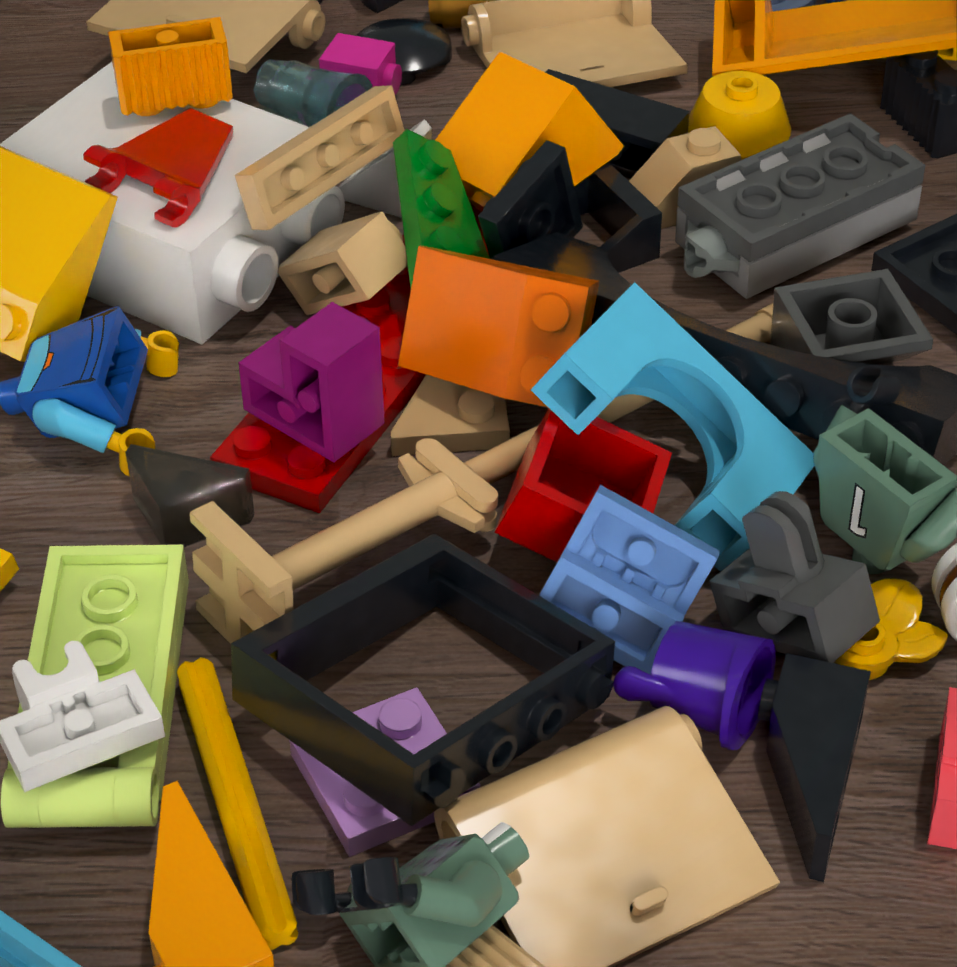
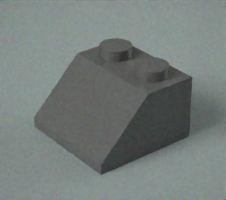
[770,269,933,365]

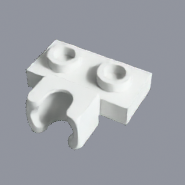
[0,641,165,792]

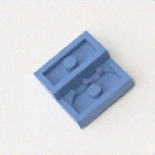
[539,485,720,674]

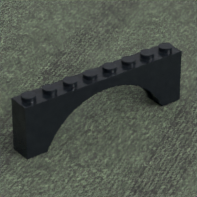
[492,232,957,465]

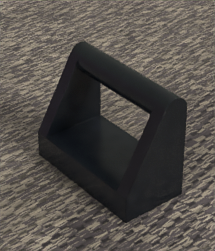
[574,162,662,273]

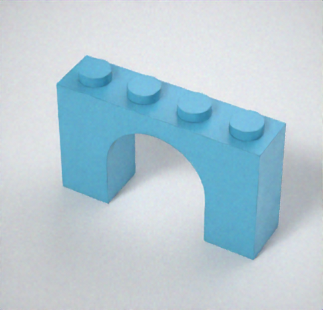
[531,282,815,572]

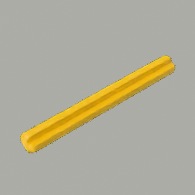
[177,657,299,950]

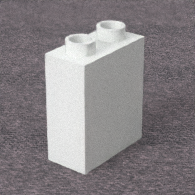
[0,62,345,344]

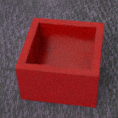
[494,408,672,562]

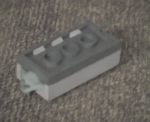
[675,113,925,299]

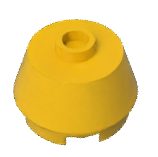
[688,71,791,160]

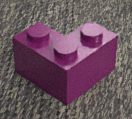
[238,302,385,462]

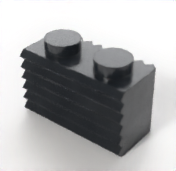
[880,50,957,159]

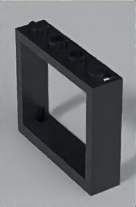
[231,533,615,826]

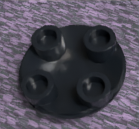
[356,18,452,85]

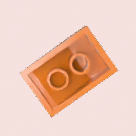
[398,245,599,408]

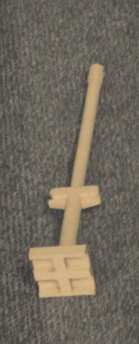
[190,303,773,644]

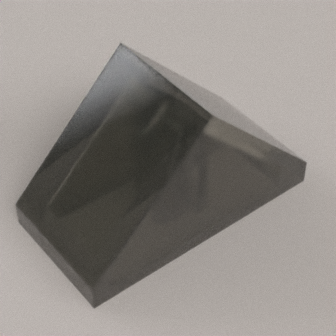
[126,444,255,547]

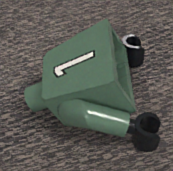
[813,366,957,574]
[291,822,529,967]

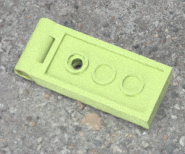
[1,544,189,828]

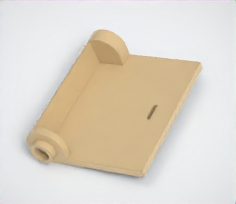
[86,0,325,73]
[461,0,687,87]
[434,706,780,967]

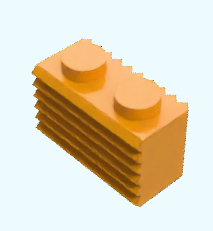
[108,17,233,116]

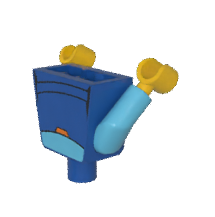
[0,306,179,478]

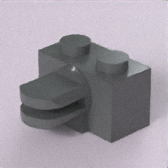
[709,491,880,663]

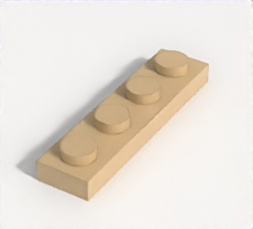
[235,85,405,230]

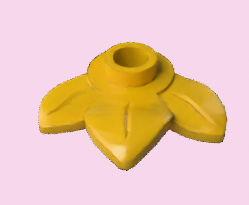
[834,578,948,680]

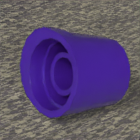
[613,621,776,750]

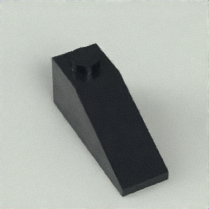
[758,653,871,882]

